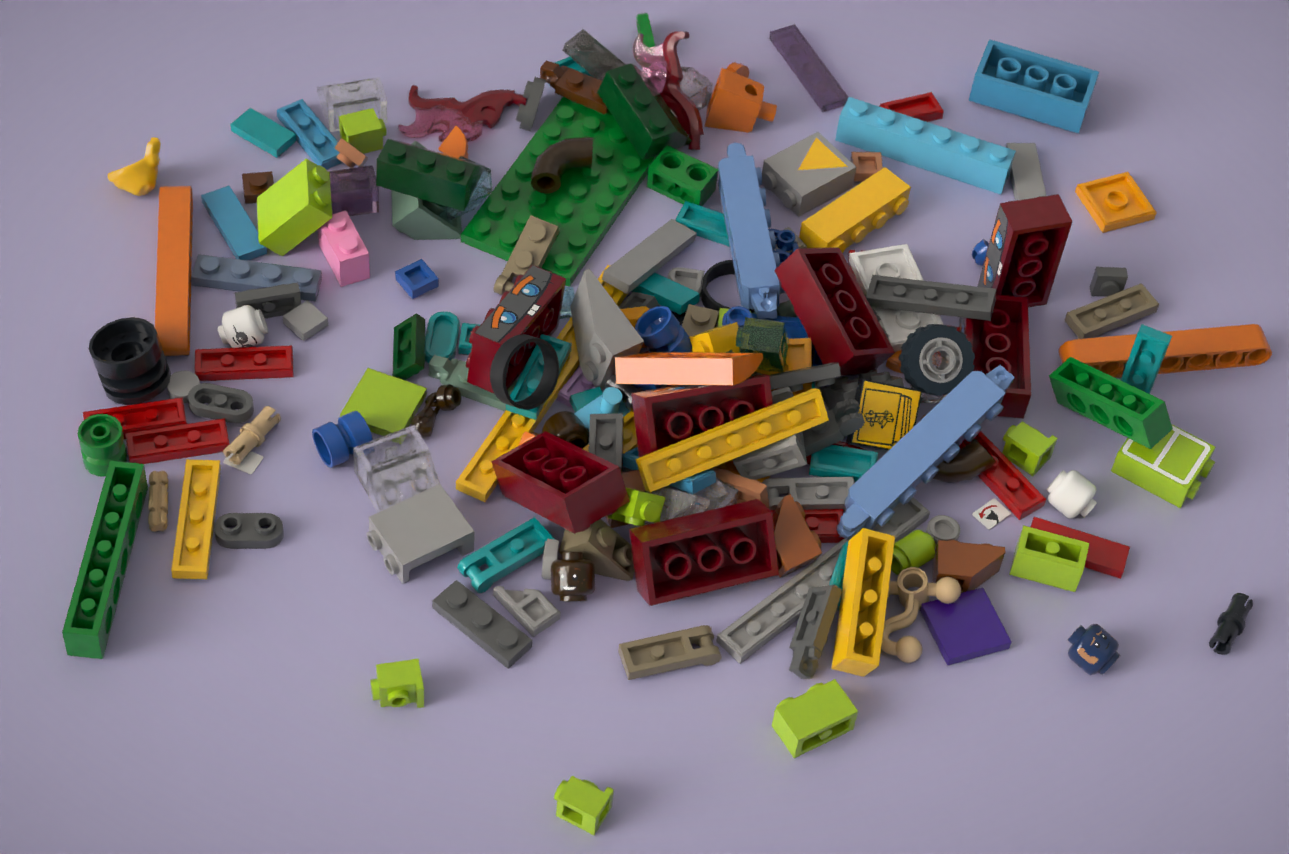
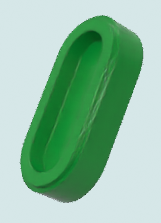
[636,13,656,61]

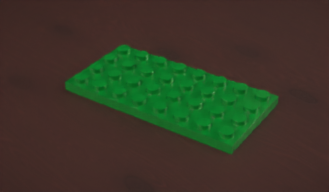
[461,97,658,287]

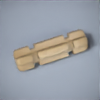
[148,471,168,532]

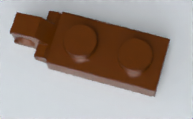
[540,61,609,114]

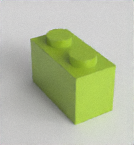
[1009,525,1089,592]
[771,679,858,758]

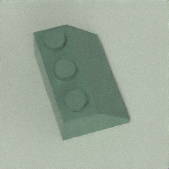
[391,141,462,240]

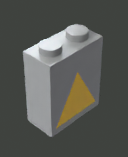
[762,132,856,217]

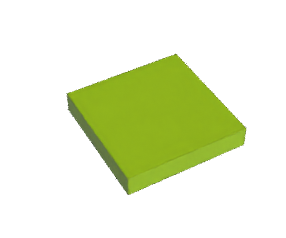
[340,368,427,442]

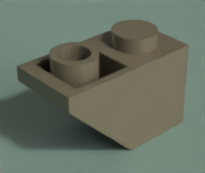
[559,519,635,581]

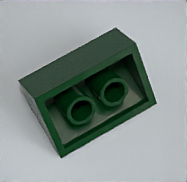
[597,63,691,160]
[376,139,484,212]

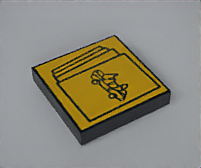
[846,378,922,450]

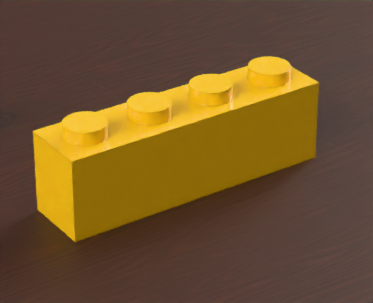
[799,167,911,253]
[831,528,895,677]

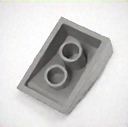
[570,269,644,389]

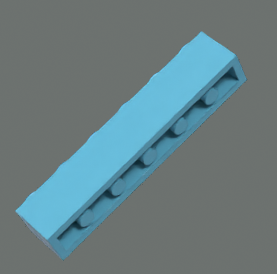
[835,97,1016,195]

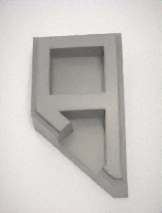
[493,586,561,637]

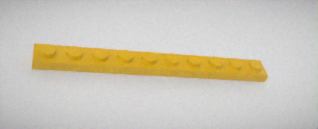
[456,265,628,502]

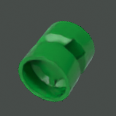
[78,414,127,477]

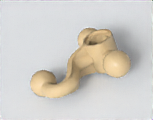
[881,567,961,663]

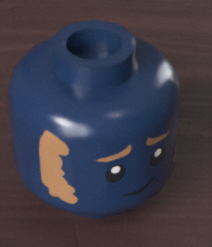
[1068,624,1120,675]

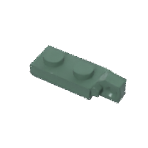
[428,355,518,411]

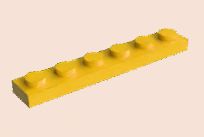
[636,388,829,492]

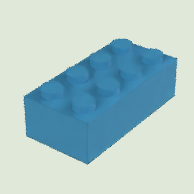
[969,39,1099,134]

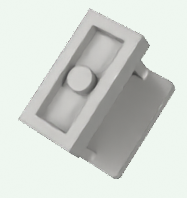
[733,387,807,480]
[367,484,475,584]

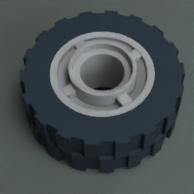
[899,324,975,396]

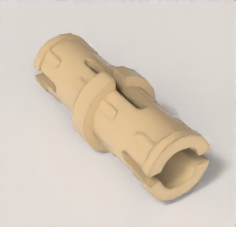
[223,406,281,465]

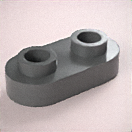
[515,77,546,131]
[188,383,254,423]
[214,513,284,549]

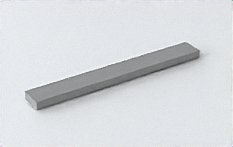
[716,497,930,664]

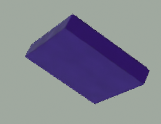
[920,587,1012,666]

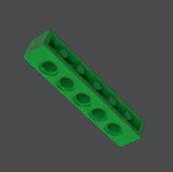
[62,461,148,659]

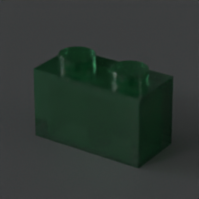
[736,317,789,373]

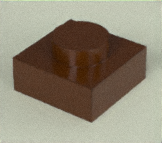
[242,171,274,204]

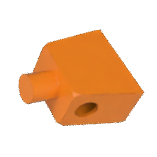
[704,68,777,133]

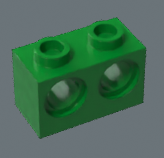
[647,145,718,207]

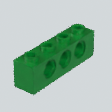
[1049,357,1173,449]

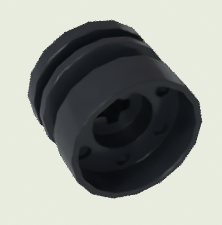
[88,317,171,405]

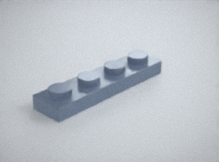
[191,254,322,302]

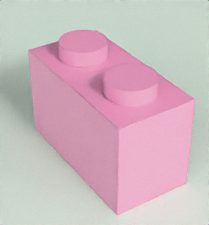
[318,211,370,287]

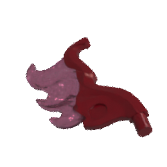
[633,31,704,150]
[398,85,528,142]

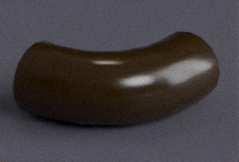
[531,137,593,194]
[932,438,996,483]

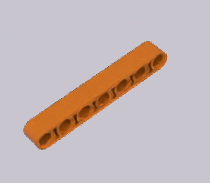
[155,186,193,356]
[1058,324,1272,378]

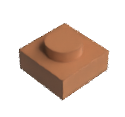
[850,152,883,182]

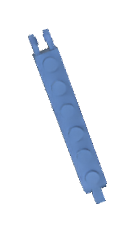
[718,142,785,320]
[836,365,1015,540]

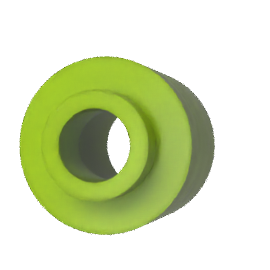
[891,530,936,575]

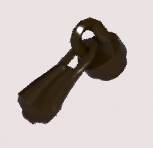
[410,384,462,439]

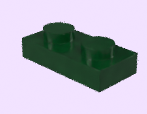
[392,313,425,380]

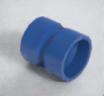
[635,306,692,352]
[312,411,374,468]

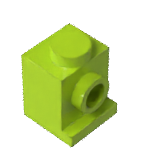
[1002,421,1058,476]
[607,487,665,526]
[370,658,424,708]
[554,776,614,835]

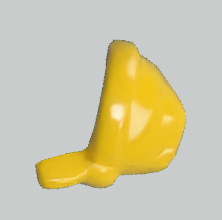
[107,137,161,196]

